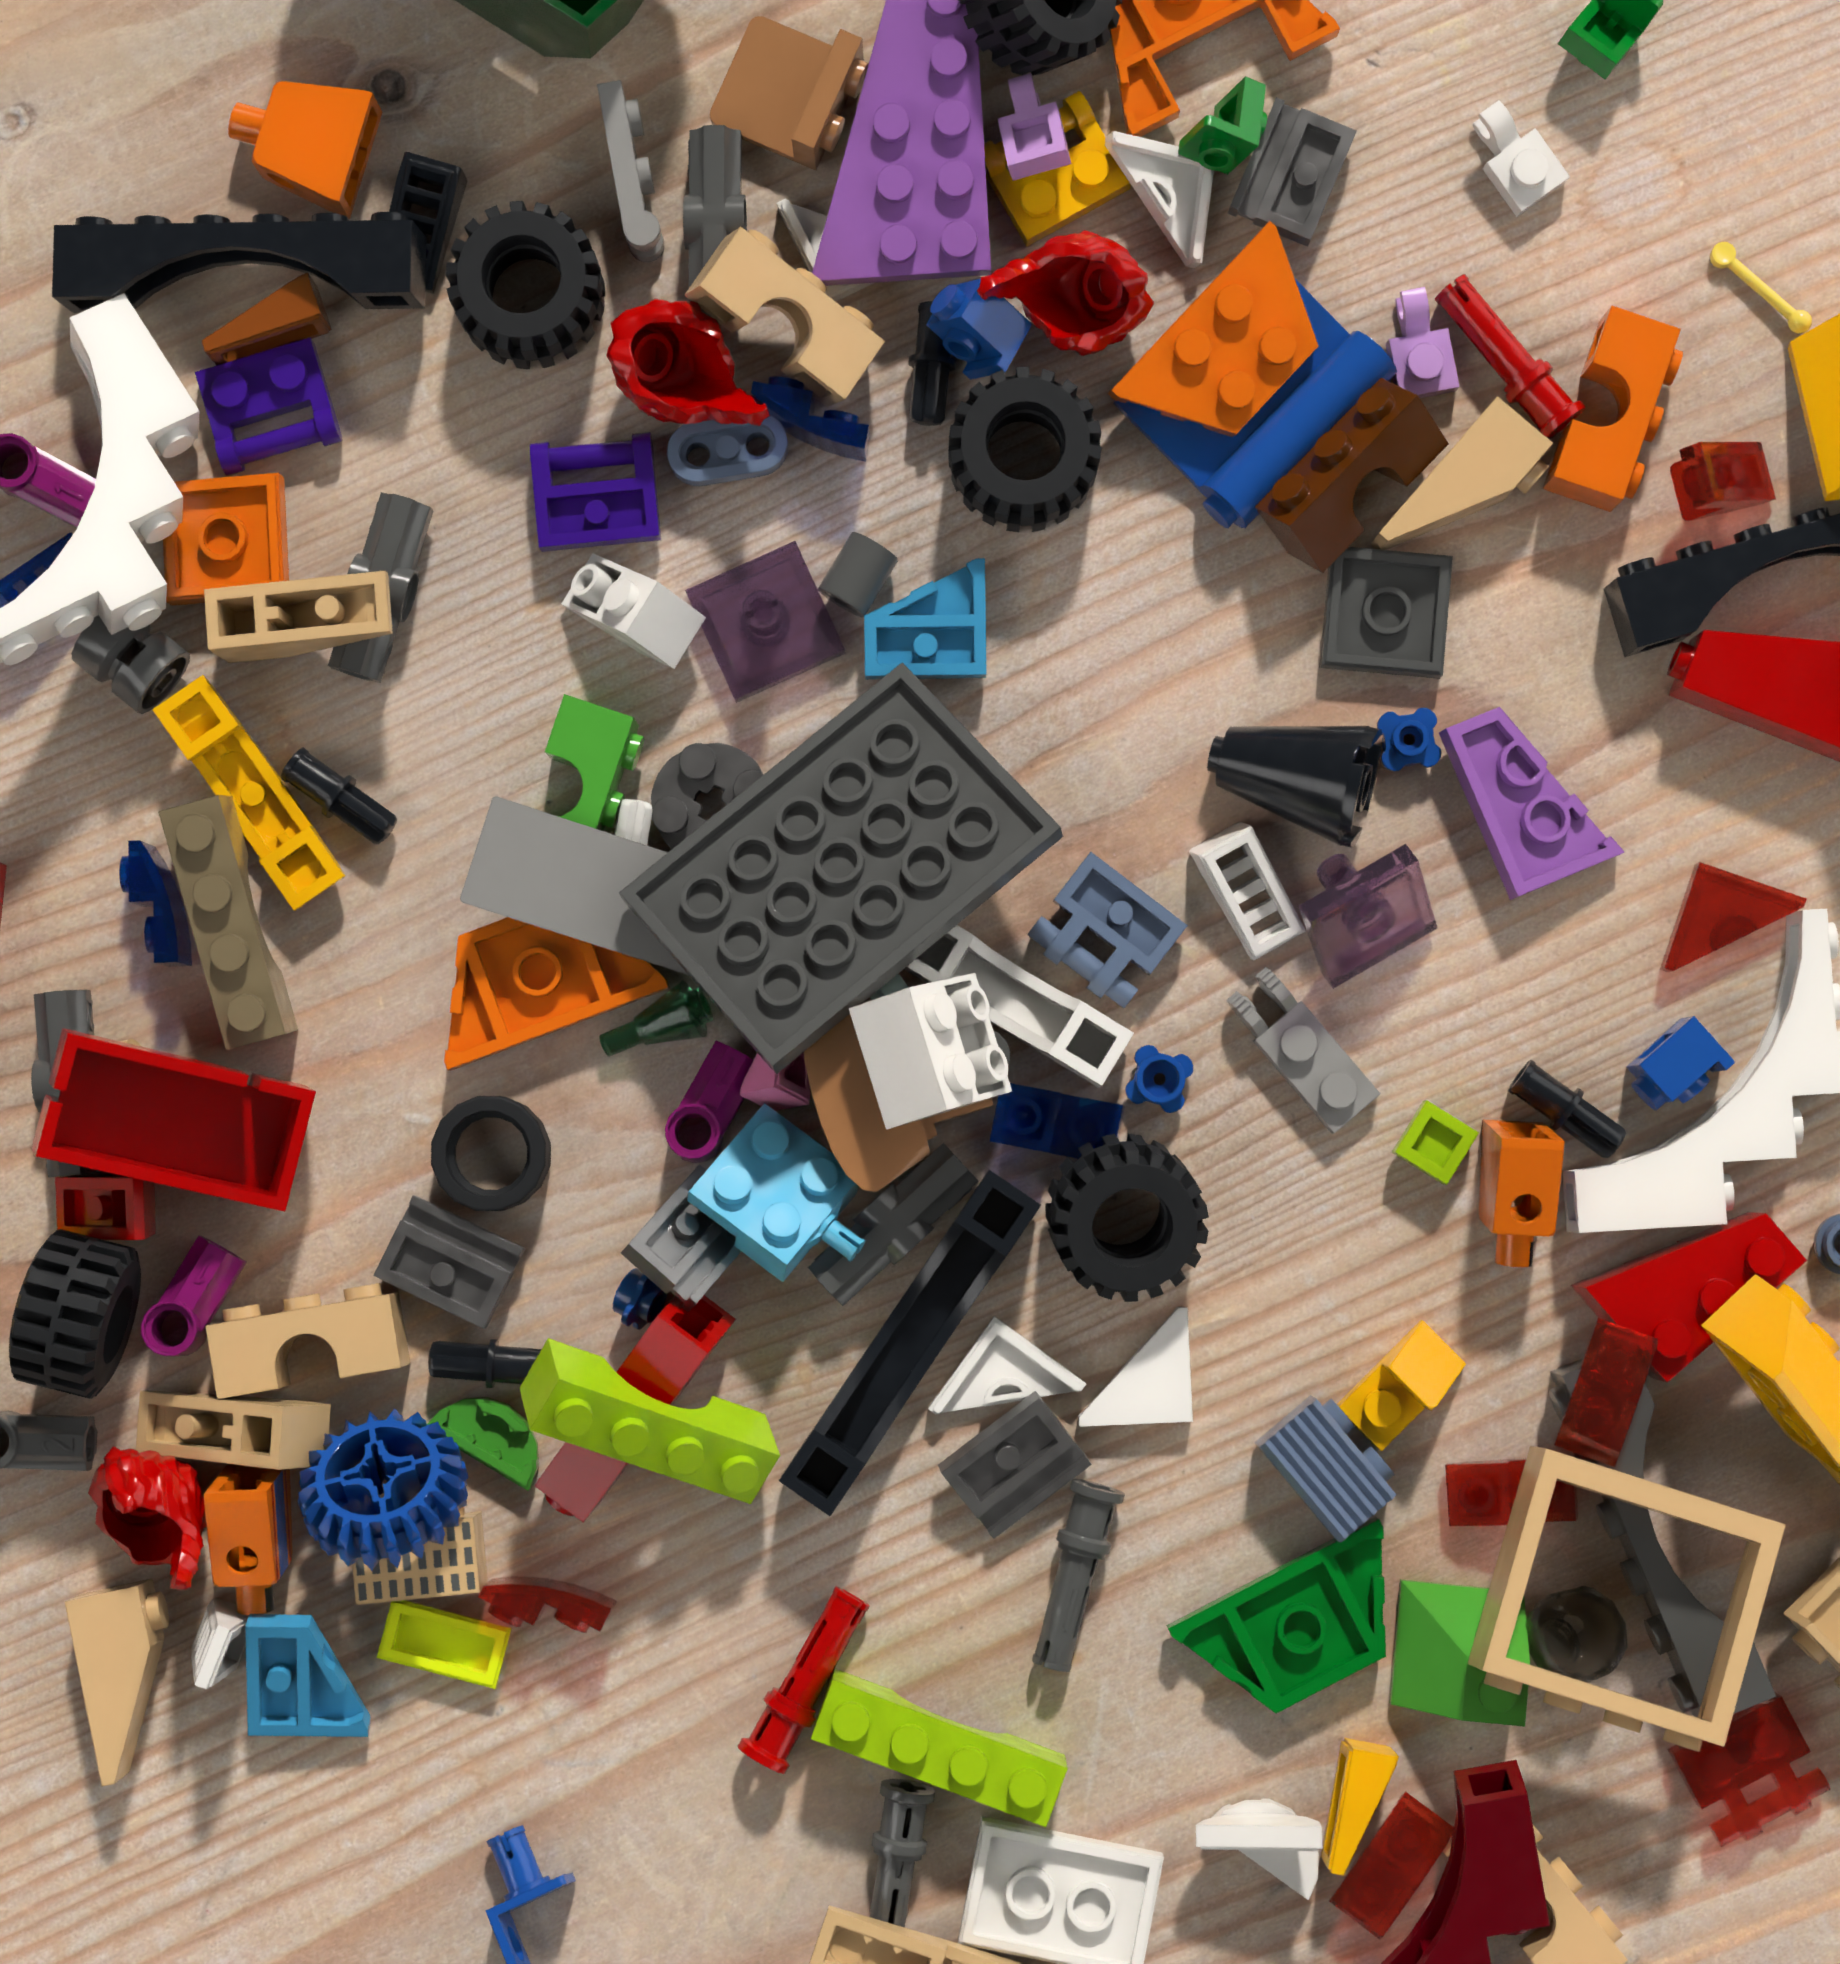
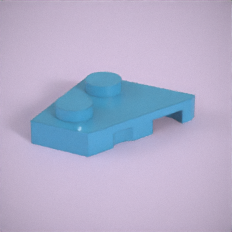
[864,558,987,680]
[245,1614,371,1737]

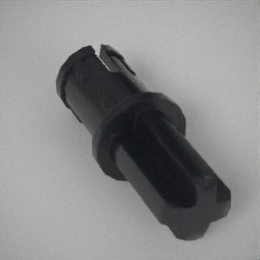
[908,301,956,426]
[281,747,397,844]
[1508,1060,1626,1158]
[428,1339,541,1388]

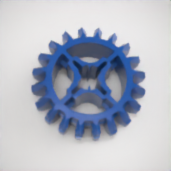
[298,1408,468,1571]

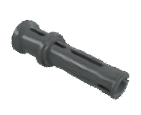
[1032,1479,1125,1672]
[869,1779,935,1927]

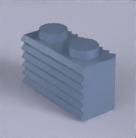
[1255,1395,1397,1542]

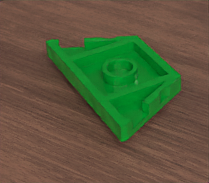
[1166,1517,1386,1714]

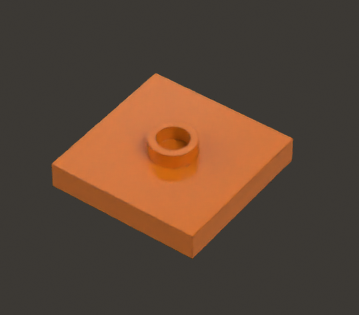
[163,473,289,606]

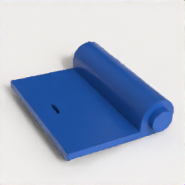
[1113,279,1397,528]

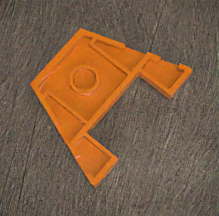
[1110,0,1340,137]

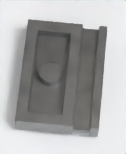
[1228,97,1357,247]
[621,1164,741,1313]
[373,1195,526,1329]
[938,1391,1092,1539]

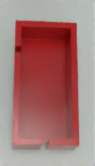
[31,1028,316,1212]

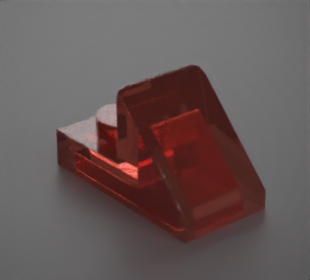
[1670,442,1776,521]

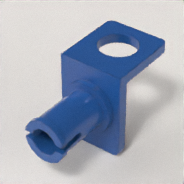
[486,1825,576,1964]

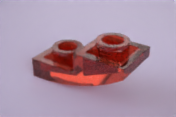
[1554,1318,1658,1467]
[1445,1458,1579,1526]
[478,1576,617,1633]
[1329,1791,1454,1940]

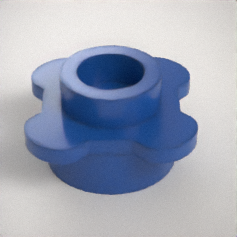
[1377,708,1442,772]
[1125,1045,1193,1113]
[613,1268,667,1330]

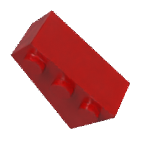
[1571,1212,1808,1383]

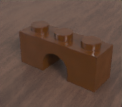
[1255,378,1449,573]

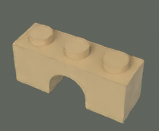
[684,227,885,407]
[205,1283,411,1399]
[1440,1825,1628,1964]

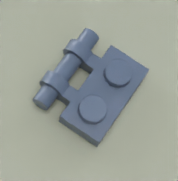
[1027,852,1188,1009]

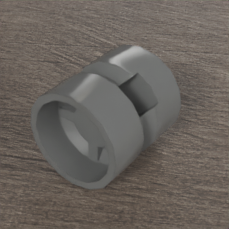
[71,615,190,714]

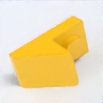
[1337,1320,1466,1452]

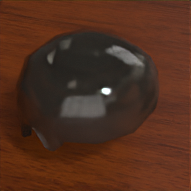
[1525,1586,1628,1683]

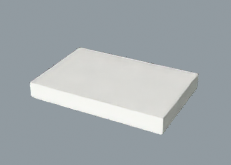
[958,1816,1164,1964]

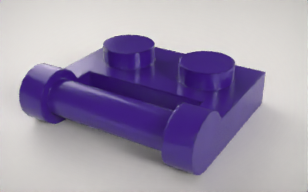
[195,338,343,476]
[530,432,661,552]

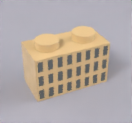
[352,1507,488,1605]

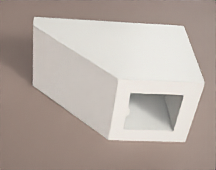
[561,553,706,669]

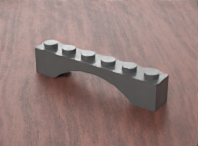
[1549,1344,1776,1717]

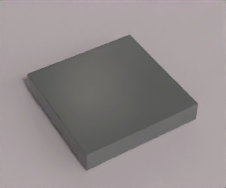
[1320,547,1453,679]

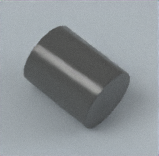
[818,532,898,617]

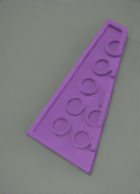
[812,0,991,286]

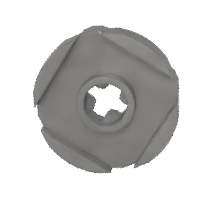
[651,743,764,849]

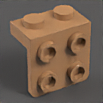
[710,16,869,171]

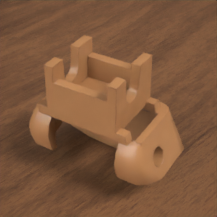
[804,1003,994,1192]

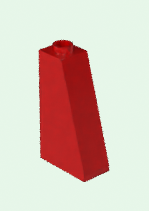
[1667,630,1840,762]
[534,1295,736,1523]

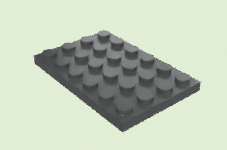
[619,662,1063,1074]

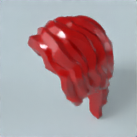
[977,230,1154,356]
[606,298,770,426]
[88,1446,207,1590]

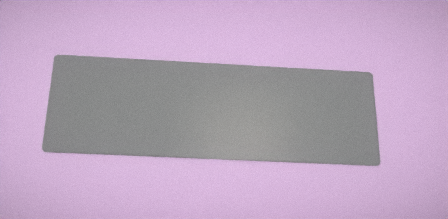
[460,796,687,974]

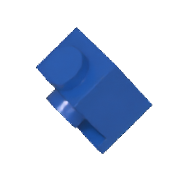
[926,278,1032,380]
[1626,1016,1735,1111]

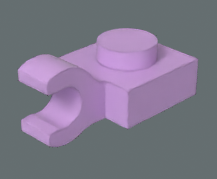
[998,73,1071,181]
[1386,287,1460,398]

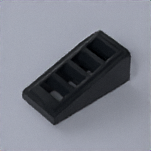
[389,152,468,294]

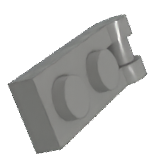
[597,80,664,262]

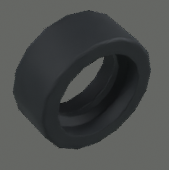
[431,1096,551,1211]

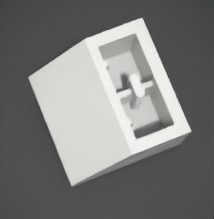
[849,973,1012,1130]

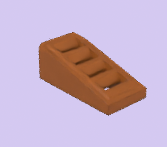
[201,272,332,366]

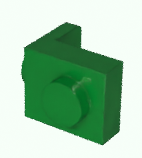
[1558,0,1663,80]
[1178,76,1267,175]

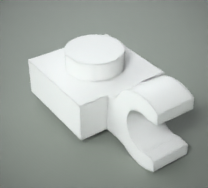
[1472,100,1570,217]

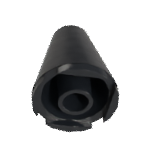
[1207,726,1382,848]

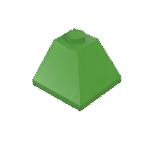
[1389,1579,1530,1727]

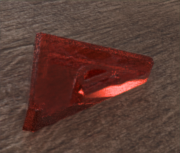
[1660,862,1807,972]

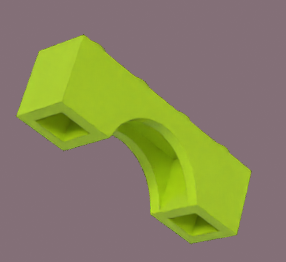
[519,1338,780,1504]
[811,1668,1068,1827]

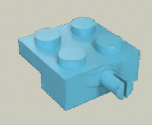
[687,1103,866,1282]

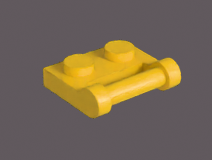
[984,91,1131,247]

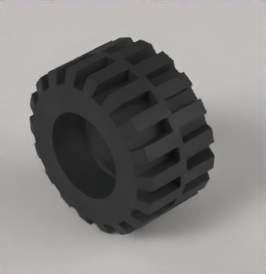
[959,0,1122,76]
[445,201,606,369]
[948,367,1102,532]
[1045,1134,1209,1302]
[9,1229,141,1399]

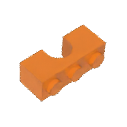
[1542,306,1683,512]

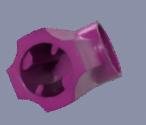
[0,433,96,528]
[665,1040,753,1163]
[141,1235,247,1356]

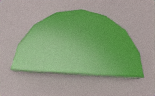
[427,1397,539,1491]

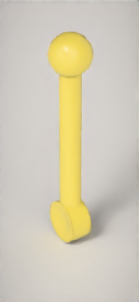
[1710,242,1812,334]

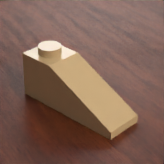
[1370,396,1553,550]
[204,571,393,663]
[136,1390,331,1470]
[65,1578,169,1787]

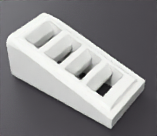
[1189,822,1306,961]
[191,1598,248,1689]

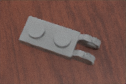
[1227,967,1380,1134]

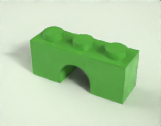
[545,694,644,831]

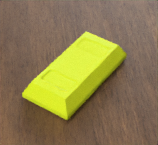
[376,1600,512,1689]

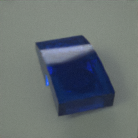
[751,376,870,462]
[119,840,192,967]
[990,1083,1125,1159]

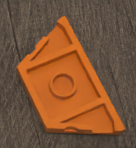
[1108,221,1319,437]
[444,917,670,1071]

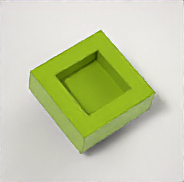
[1392,1100,1479,1185]

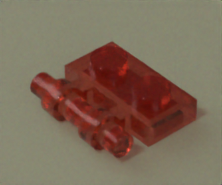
[1667,1692,1831,1847]

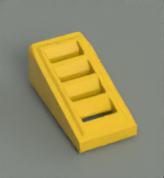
[1321,1738,1399,1876]

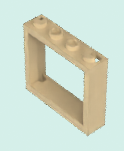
[1467,1446,1786,1752]

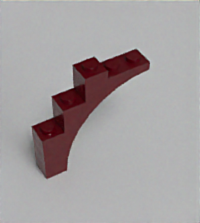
[1381,1760,1550,1964]

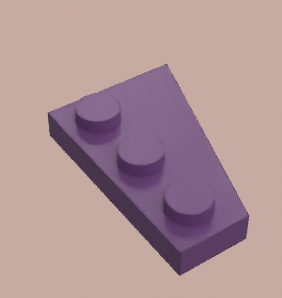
[1439,707,1625,900]

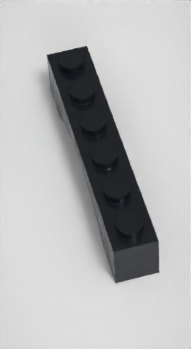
[52,212,427,313]
[1604,507,1840,657]
[779,1170,1041,1516]

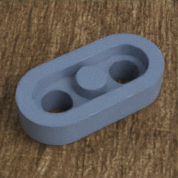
[667,414,788,486]

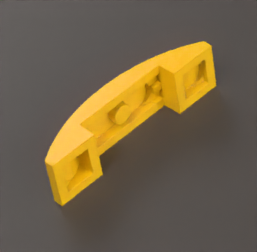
[152,675,345,911]

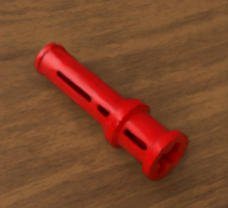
[1435,274,1586,440]
[737,1586,870,1774]

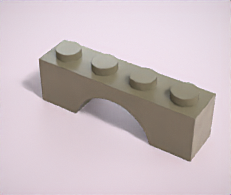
[158,795,298,1050]

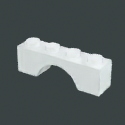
[904,925,1134,1088]

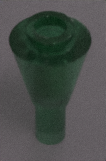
[599,981,713,1057]

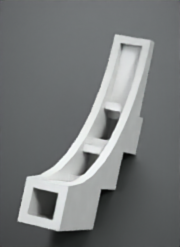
[0,293,200,665]
[1562,909,1840,1233]

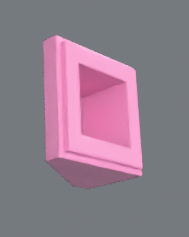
[740,1052,810,1111]

